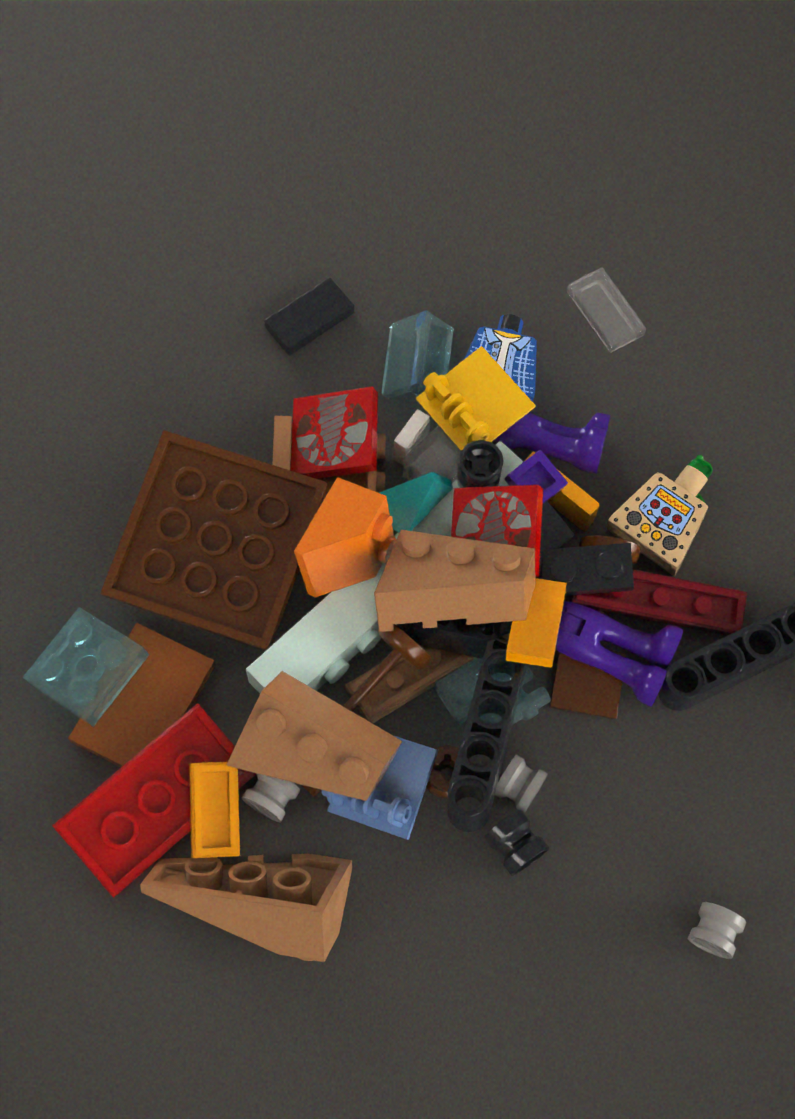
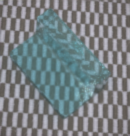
[381,310,454,398]

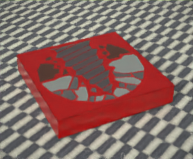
[290,386,378,479]
[451,485,543,577]

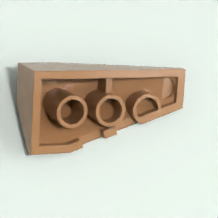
[140,853,352,962]

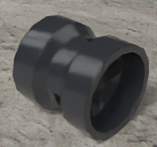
[457,440,504,488]
[484,810,549,876]

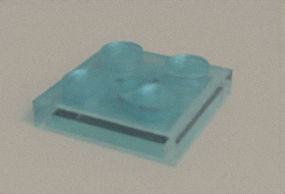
[23,607,149,727]

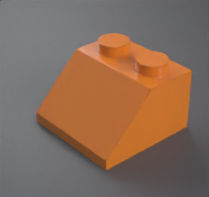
[294,477,397,598]

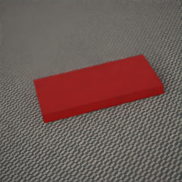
[52,703,257,898]

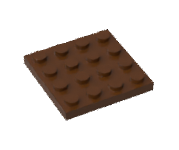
[100,430,330,651]

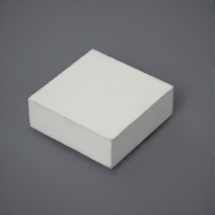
[393,409,430,466]

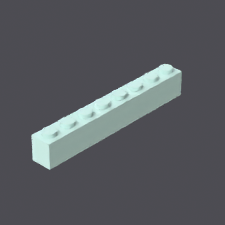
[246,441,523,693]

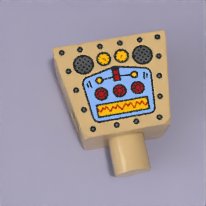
[607,465,708,576]

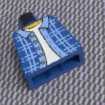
[464,314,537,413]

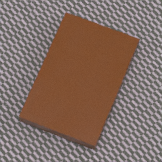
[68,623,216,767]

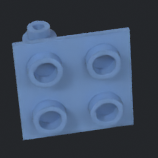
[322,736,438,840]

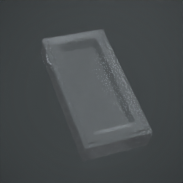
[567,267,647,353]

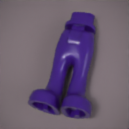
[491,412,611,474]
[556,601,683,707]

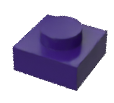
[504,449,568,505]

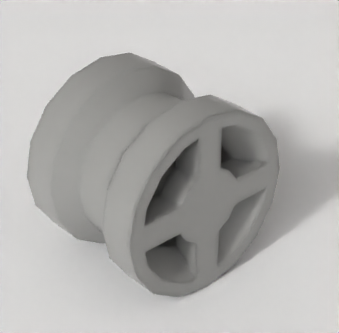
[495,754,548,813]
[241,773,300,822]
[687,902,747,959]

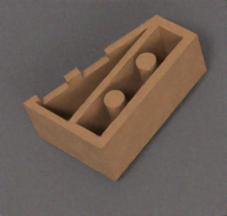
[374,530,536,632]
[226,671,402,801]

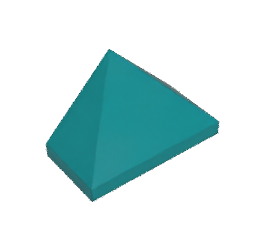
[380,472,453,533]

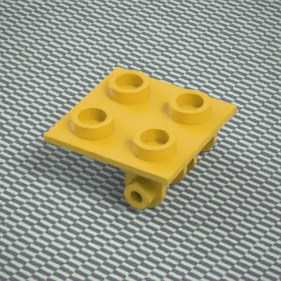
[415,346,536,451]

